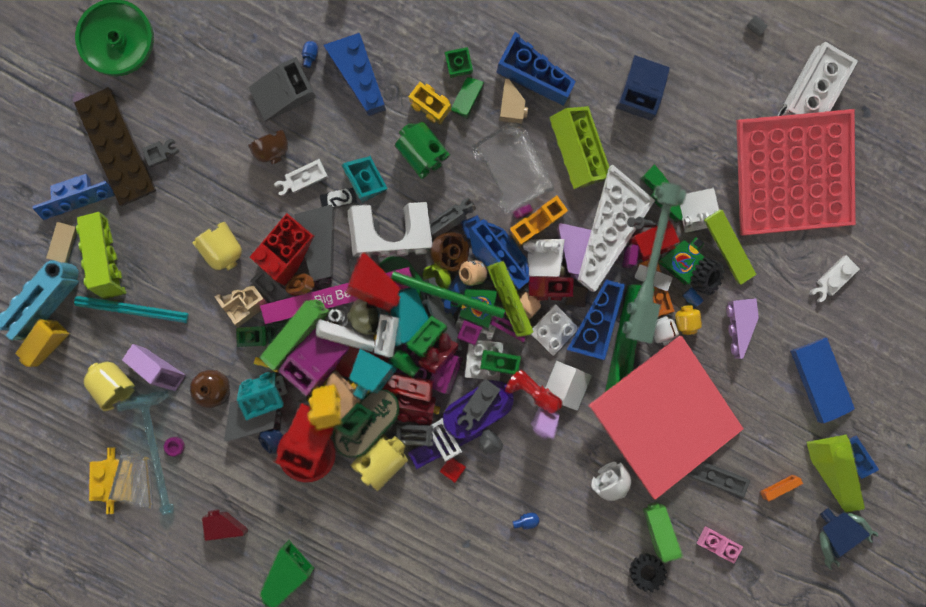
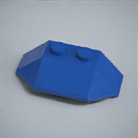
[469,219,530,290]

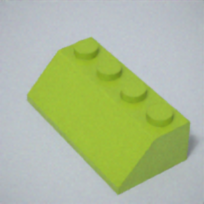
[549,106,609,189]

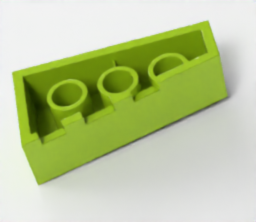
[76,212,126,300]

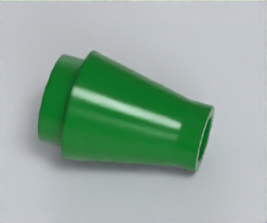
[390,349,420,377]

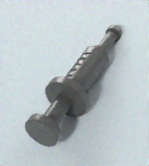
[627,217,659,229]

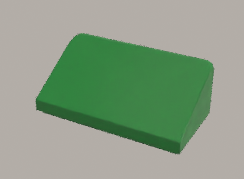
[451,77,484,119]

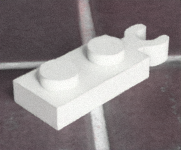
[274,159,328,196]
[810,255,860,302]

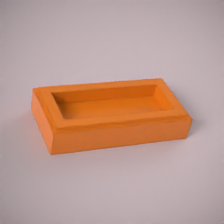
[760,475,803,501]

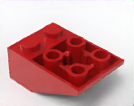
[249,213,314,286]
[275,403,335,478]

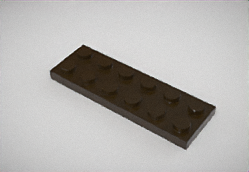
[74,87,157,206]

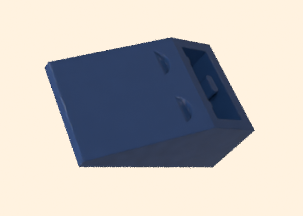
[616,55,670,121]

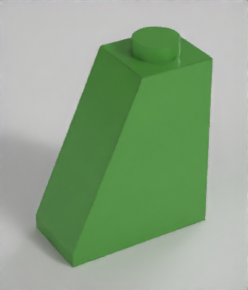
[643,502,683,562]

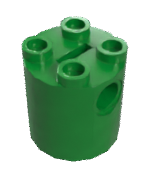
[394,122,450,179]

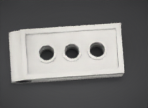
[778,42,858,116]

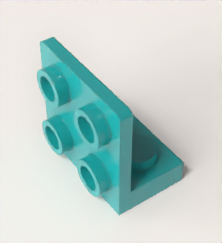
[237,372,283,420]

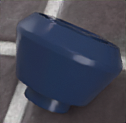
[258,429,283,454]

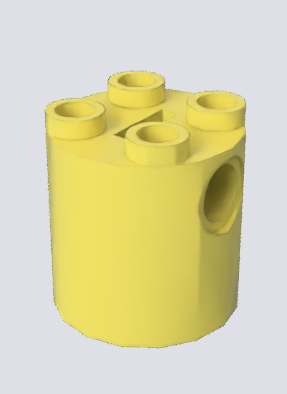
[351,435,408,491]

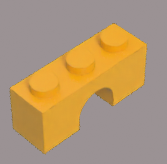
[508,195,568,247]

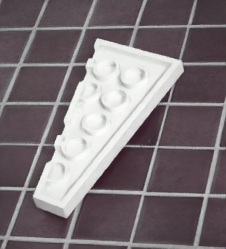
[578,165,655,292]

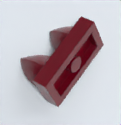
[419,333,458,375]

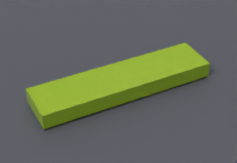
[704,210,757,285]
[487,261,534,337]

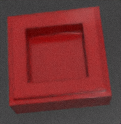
[439,457,466,483]

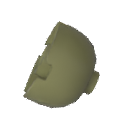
[347,299,381,335]

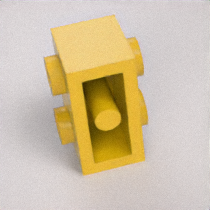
[408,82,451,124]

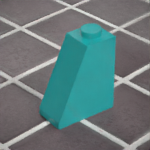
[391,288,429,347]

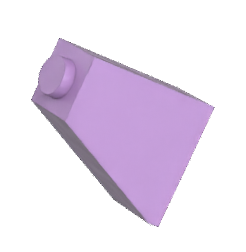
[557,223,591,280]
[122,344,186,391]

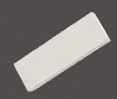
[316,319,375,352]

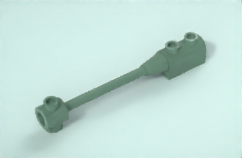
[622,183,686,343]

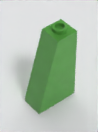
[260,299,330,371]

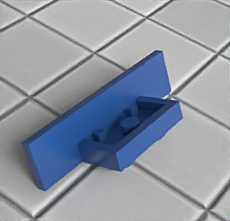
[33,174,115,220]

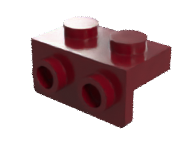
[397,394,436,426]

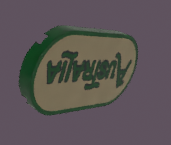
[333,389,400,458]

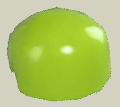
[423,264,451,289]

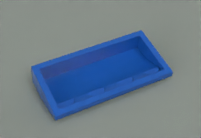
[790,337,855,423]

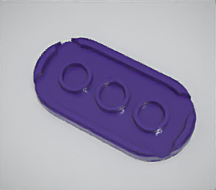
[443,380,514,439]

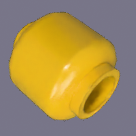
[675,305,702,335]

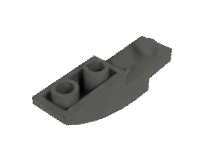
[420,277,462,351]

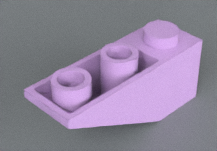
[726,299,759,359]
[530,407,560,439]

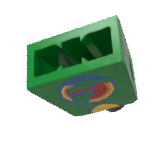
[658,237,705,285]
[450,289,497,328]

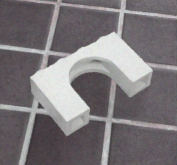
[347,202,432,258]

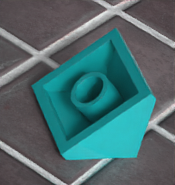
[342,156,388,203]

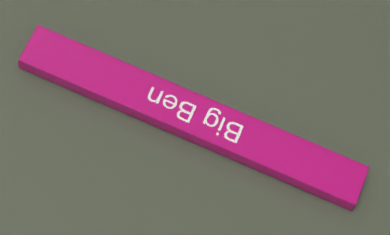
[260,267,412,324]

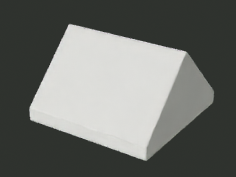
[545,361,592,411]

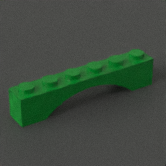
[605,285,654,392]

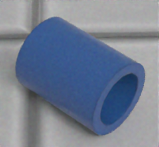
[682,288,704,308]

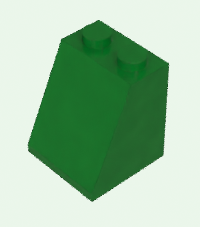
[259,540,314,607]

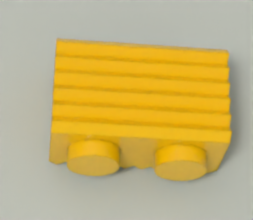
[309,384,341,430]

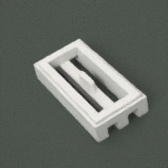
[374,314,399,357]
[430,418,462,462]

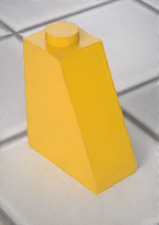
[15,320,70,367]

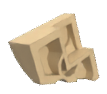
[215,286,268,328]

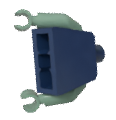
[819,508,879,570]

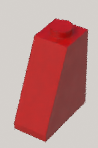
[345,252,400,311]

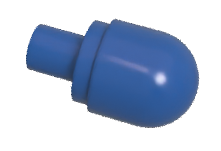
[302,41,318,68]
[512,513,540,530]

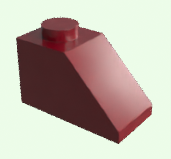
[202,509,248,541]

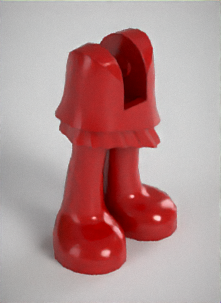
[505,370,563,413]

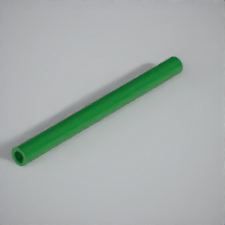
[391,271,505,319]

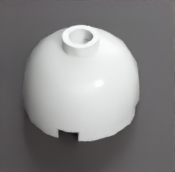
[591,462,631,501]

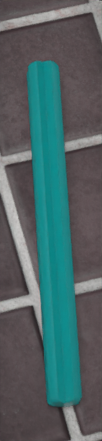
[74,296,189,323]

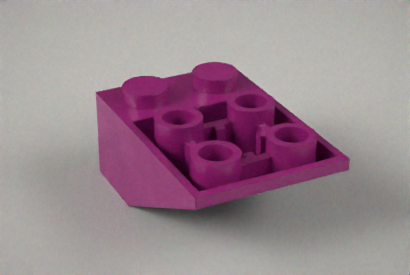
[278,328,350,396]
[395,341,463,394]

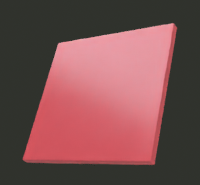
[736,109,856,236]
[589,336,744,500]

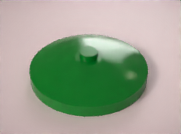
[75,0,154,76]

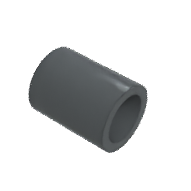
[746,15,768,36]

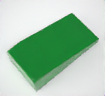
[480,350,521,375]

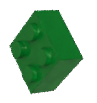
[445,47,473,78]

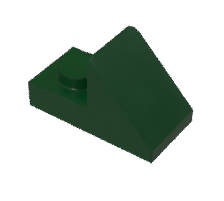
[236,326,268,347]
[334,402,373,440]

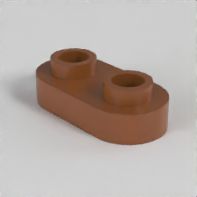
[286,274,314,296]

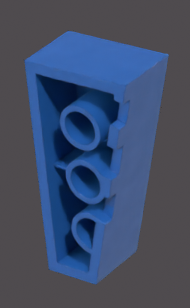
[496,32,576,106]
[323,33,386,116]
[567,280,625,360]

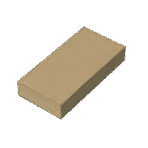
[46,222,77,263]

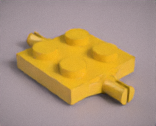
[89,447,132,514]

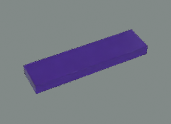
[408,430,483,470]

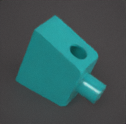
[350,349,397,400]

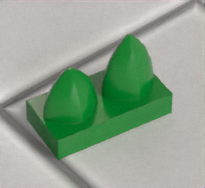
[407,316,447,357]

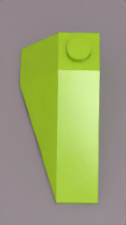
[807,435,865,512]

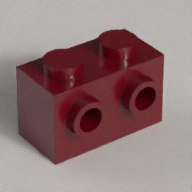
[529,276,574,301]

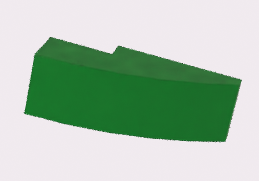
[640,164,683,223]

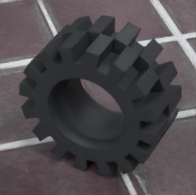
[690,258,725,295]
[629,553,667,592]

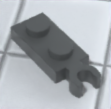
[429,198,476,239]
[457,379,500,431]

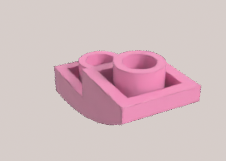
[697,526,743,564]

